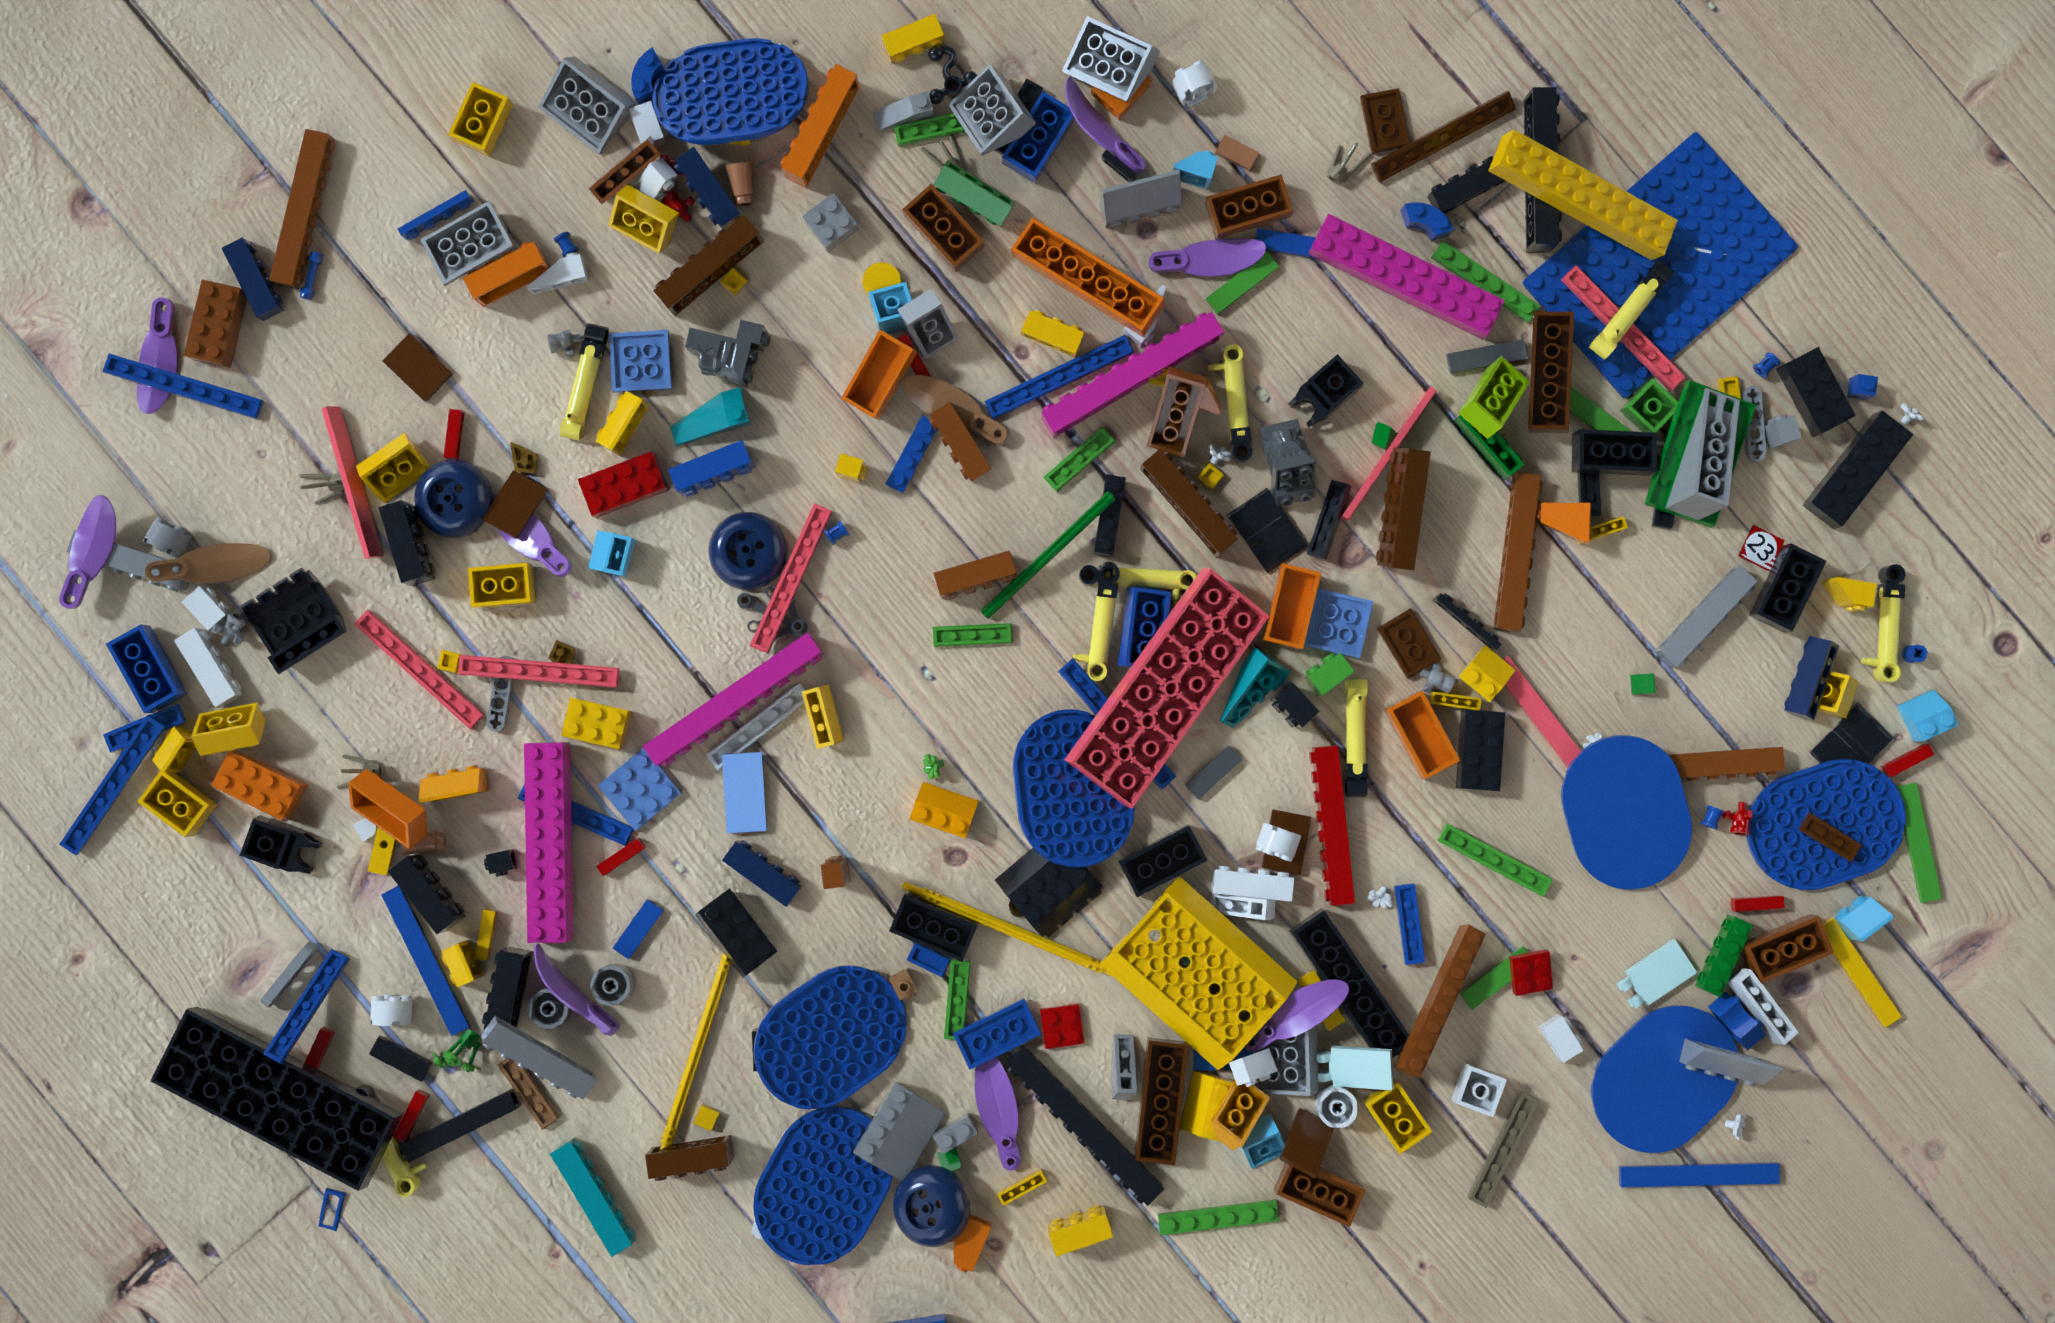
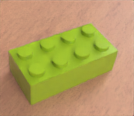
[1458,356,1530,439]

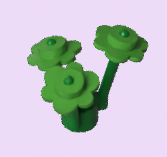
[432,1029,481,1072]

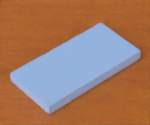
[722,752,767,833]

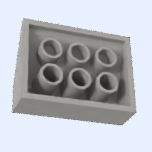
[1062,16,1160,102]
[538,56,636,154]
[948,64,1036,156]
[1100,169,1182,228]
[420,201,514,286]
[1253,1026,1319,1096]
[1679,1039,1783,1087]
[853,1082,945,1181]

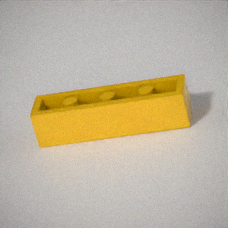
[1577,516,1628,544]
[1429,692,1482,710]
[474,909,498,961]
[997,1169,1047,1206]

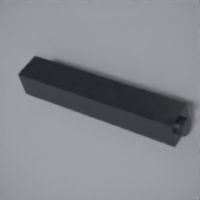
[400,1088,521,1163]

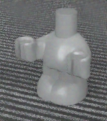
[547,330,582,359]
[212,612,246,646]
[1420,663,1455,693]

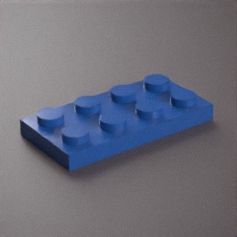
[952,998,1041,1070]

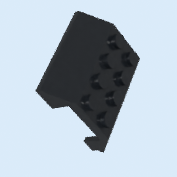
[240,567,347,674]
[995,848,1102,938]

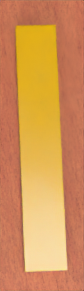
[1823,917,1902,1028]

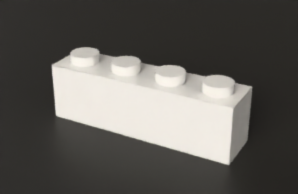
[174,628,242,708]
[1211,865,1294,902]
[1727,968,1799,1045]

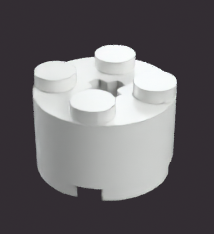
[1172,60,1217,106]
[1256,823,1301,862]
[370,994,413,1026]
[1314,1084,1358,1128]

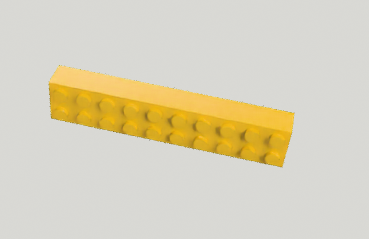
[1488,129,1678,260]

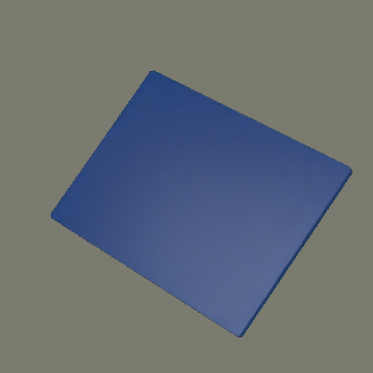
[1522,132,1798,398]

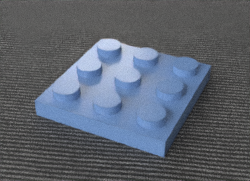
[609,330,672,393]
[1304,588,1373,659]
[598,748,682,831]

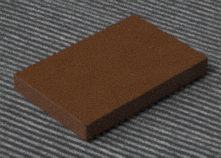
[1360,88,1410,154]
[382,333,453,402]
[482,470,548,540]
[1376,608,1442,679]
[1261,809,1311,875]
[1279,1108,1334,1179]

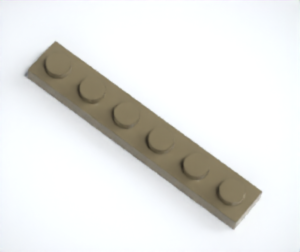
[1467,1091,1540,1208]

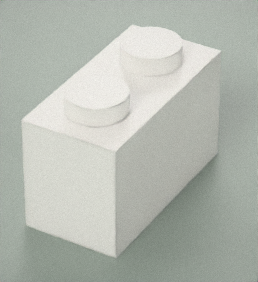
[629,101,668,146]
[634,158,678,202]
[182,586,230,632]
[1538,1014,1584,1063]
[1229,1048,1277,1087]

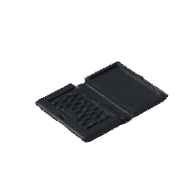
[1227,488,1307,573]
[1809,702,1894,764]

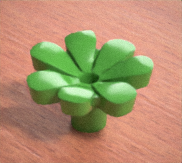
[923,754,944,780]

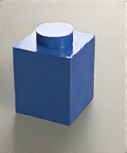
[1847,374,1878,400]

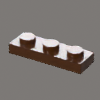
[1798,813,1862,862]

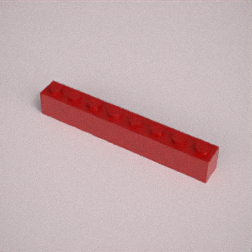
[1309,745,1355,906]

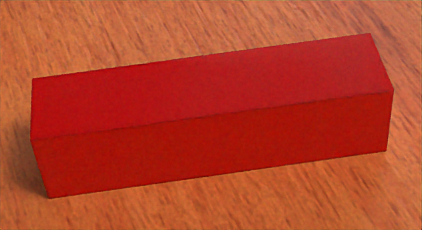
[897,334,931,377]
[443,409,465,460]
[1880,744,1934,777]
[596,838,646,876]
[1730,895,1785,912]
[305,1027,335,1069]
[394,1089,430,1142]

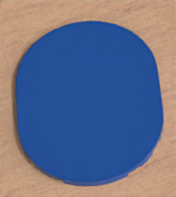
[652,38,809,145]
[1012,709,1135,868]
[1561,735,1692,889]
[1747,759,1906,890]
[754,965,906,1110]
[1591,1005,1738,1153]
[753,1106,893,1265]

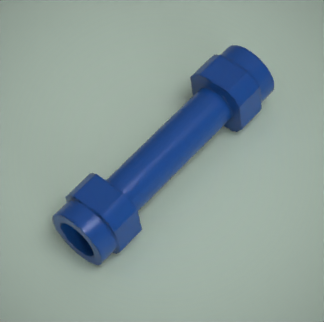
[300,251,323,300]

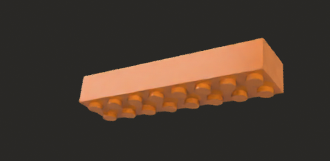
[1011,217,1165,337]

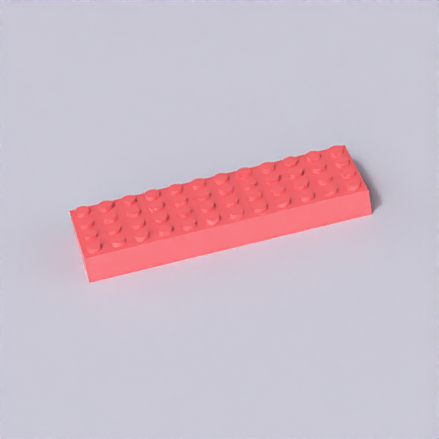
[1064,568,1270,809]

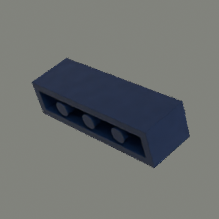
[674,147,740,227]
[221,237,284,321]
[1784,636,1839,720]
[722,840,802,907]

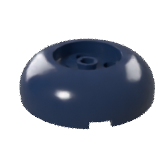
[414,459,493,538]
[708,512,787,590]
[893,1165,970,1247]

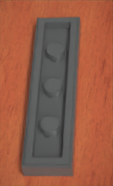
[1446,339,1528,374]

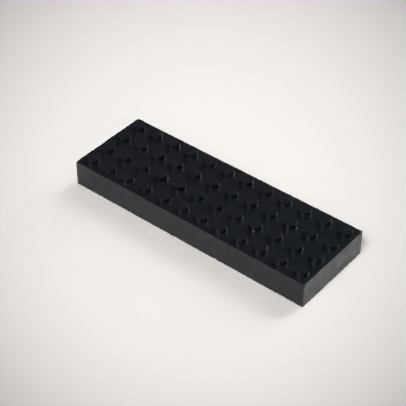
[150,1007,403,1191]

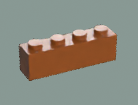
[589,136,663,204]
[929,402,991,482]
[821,855,850,889]

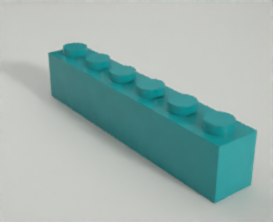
[550,1138,635,1257]

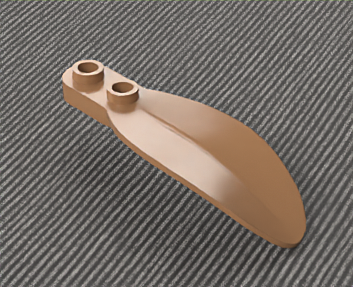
[902,375,1008,443]
[144,543,271,584]

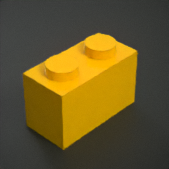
[835,453,868,484]

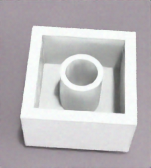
[1451,1062,1507,1117]

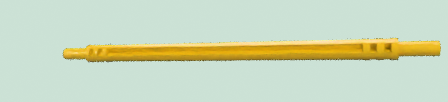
[901,881,1113,977]
[659,953,732,1152]

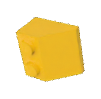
[1822,577,1877,612]
[1459,645,1516,703]
[1818,671,1859,719]
[152,726,196,773]
[442,940,484,988]

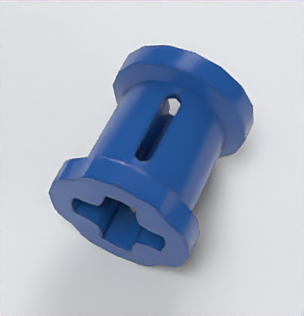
[554,231,579,258]
[1753,352,1780,378]
[824,520,849,545]
[1902,645,1928,663]
[1700,805,1724,830]

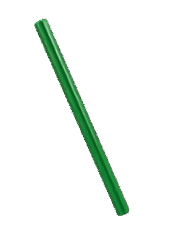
[981,491,1115,618]

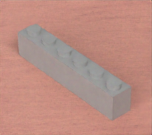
[67,530,189,592]
[1654,565,1757,668]
[481,1016,597,1100]

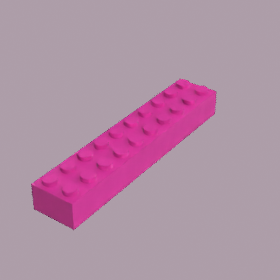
[1308,214,1505,339]
[1041,312,1224,438]
[642,633,824,767]
[524,742,574,943]

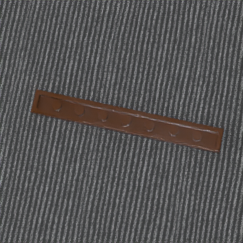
[1371,91,1516,182]

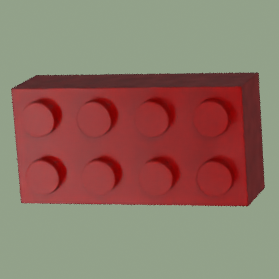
[578,451,669,518]

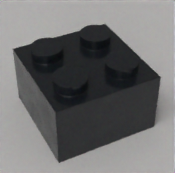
[1270,682,1320,728]

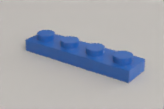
[398,190,474,240]
[885,415,938,494]
[103,704,187,753]
[1394,883,1425,965]

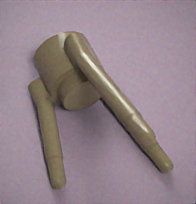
[921,134,966,170]
[1327,142,1371,185]
[300,473,345,505]
[337,754,382,789]

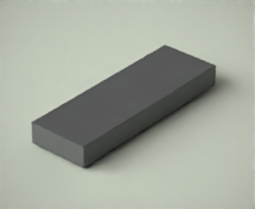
[1185,745,1242,799]

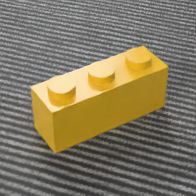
[881,14,945,63]
[1021,310,1084,357]
[801,684,844,749]

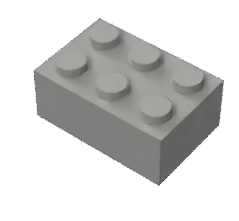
[897,289,959,359]

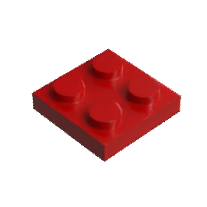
[1509,949,1553,996]
[1040,1003,1085,1049]

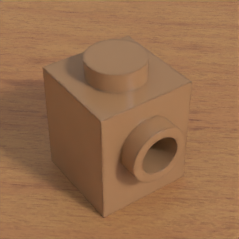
[889,968,918,1001]

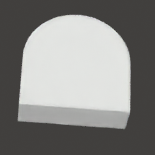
[353,818,378,842]

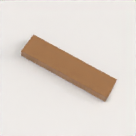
[498,1059,560,1130]

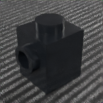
[484,849,517,877]

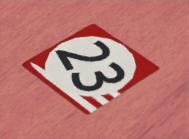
[1738,525,1784,571]

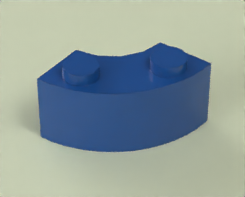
[631,47,663,105]
[1400,202,1454,241]
[1708,992,1766,1051]

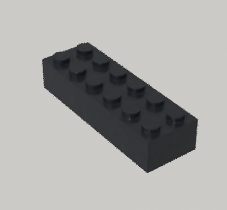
[1802,410,1914,529]

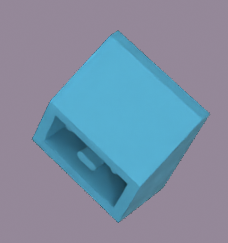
[588,530,636,578]

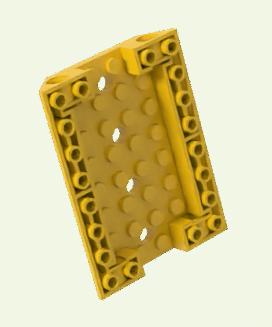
[1099,876,1298,1070]

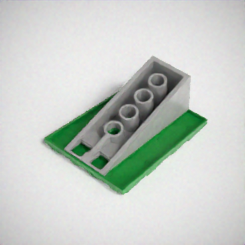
[1645,380,1756,528]

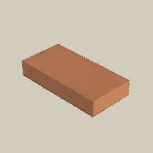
[1215,135,1259,171]

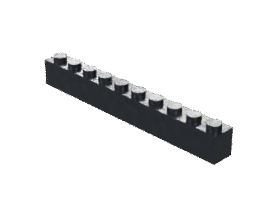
[1006,1044,1164,1206]

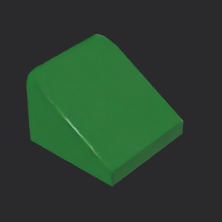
[1371,422,1397,450]
[1630,673,1655,695]
[937,1147,962,1171]

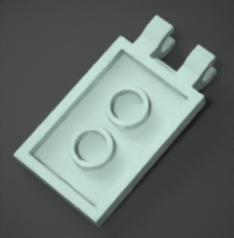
[1616,939,1697,1009]
[1316,1045,1394,1090]

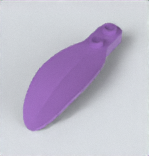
[1065,76,1146,174]
[1148,238,1266,277]
[137,297,178,414]
[493,494,572,577]
[59,495,116,609]
[534,943,619,1036]
[1245,980,1349,1052]
[975,1057,1021,1171]

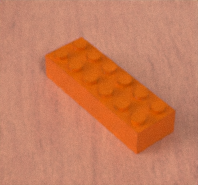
[781,64,860,189]

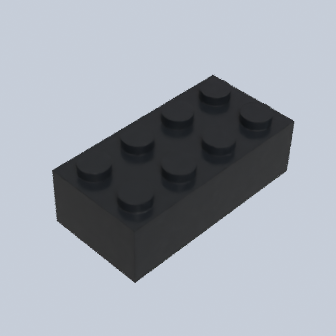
[1776,347,1856,437]
[1572,429,1657,476]
[378,500,436,586]
[1749,543,1827,633]
[1456,709,1506,791]
[1118,824,1208,897]
[387,855,466,934]
[695,888,778,978]
[889,893,978,962]
[482,946,533,1030]

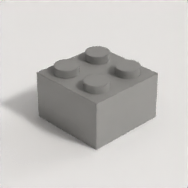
[802,193,859,252]

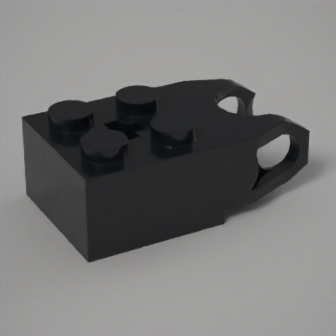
[1288,354,1364,428]
[239,815,323,874]

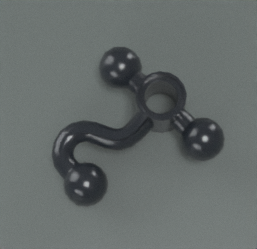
[928,46,978,104]

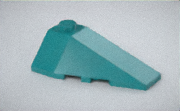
[670,387,751,446]
[1220,647,1291,728]

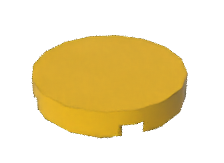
[862,262,901,296]

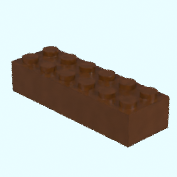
[653,215,764,317]
[1528,311,1574,433]
[1376,448,1431,570]
[1140,449,1238,558]
[1134,1037,1189,1165]

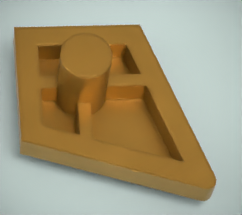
[510,442,538,474]
[548,640,575,664]

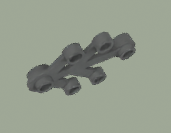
[737,585,808,641]

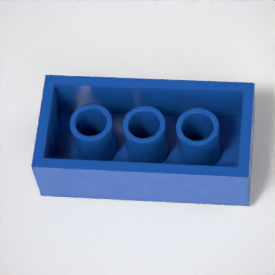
[1002,91,1075,183]
[668,440,755,497]
[1118,587,1172,667]
[106,624,188,713]

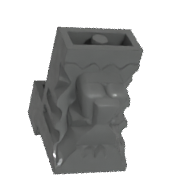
[685,320,771,387]
[1259,419,1316,506]

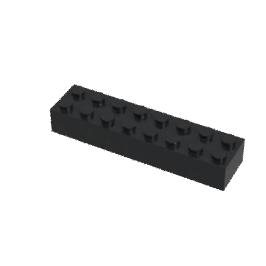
[1523,87,1562,253]
[1288,909,1409,1058]

